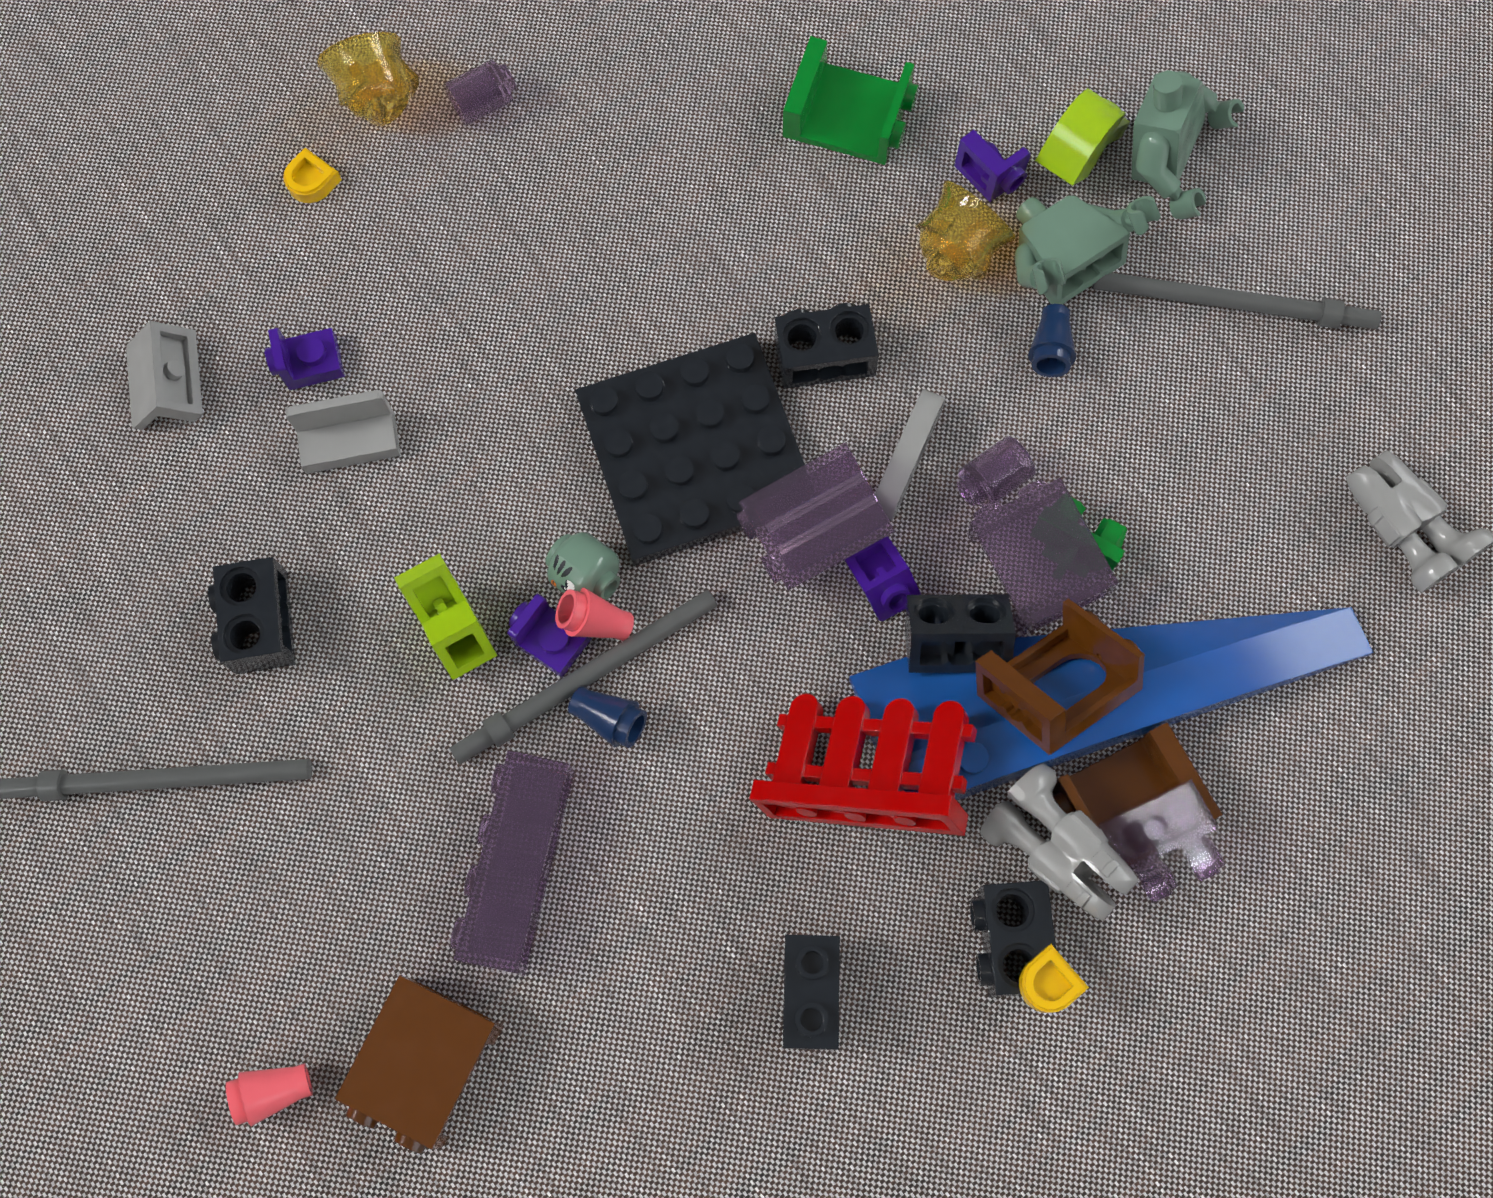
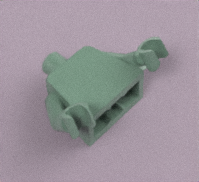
[1131,70,1244,219]
[1014,196,1161,304]

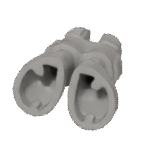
[1346,450,1493,594]
[980,763,1139,921]

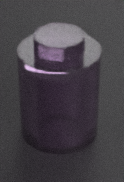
[443,59,517,126]
[957,436,1036,509]

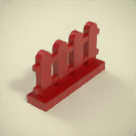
[749,694,977,836]

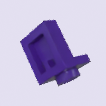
[954,130,1031,202]
[264,328,345,390]
[843,532,921,621]
[507,593,592,678]

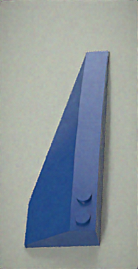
[849,607,1374,800]

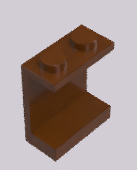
[1052,723,1223,879]
[335,975,504,1154]

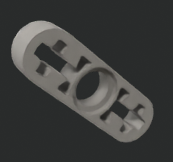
[869,389,946,521]

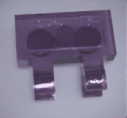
[1097,779,1225,903]

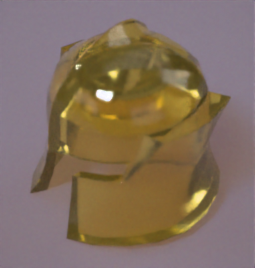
[317,32,419,126]
[915,181,1016,281]

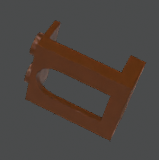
[975,598,1145,755]

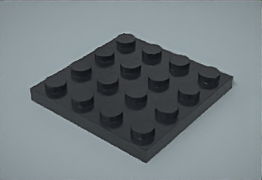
[575,333,818,566]

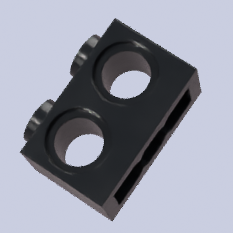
[774,303,879,389]
[208,557,296,675]
[904,594,1016,673]
[970,881,1056,998]
[783,934,840,1050]

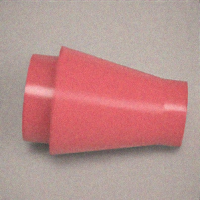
[555,588,634,641]
[226,1063,313,1127]

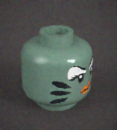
[545,532,620,600]

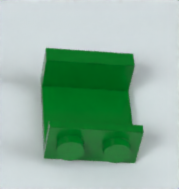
[783,36,919,165]

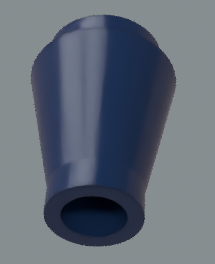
[1028,304,1076,377]
[568,687,647,748]

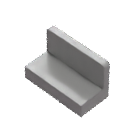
[126,321,203,430]
[285,390,401,474]

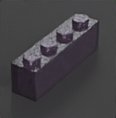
[450,751,575,976]

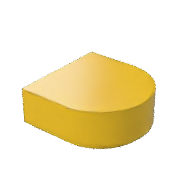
[283,148,342,203]
[1019,944,1089,1013]

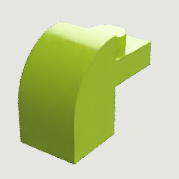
[1035,88,1130,186]
[394,553,498,680]

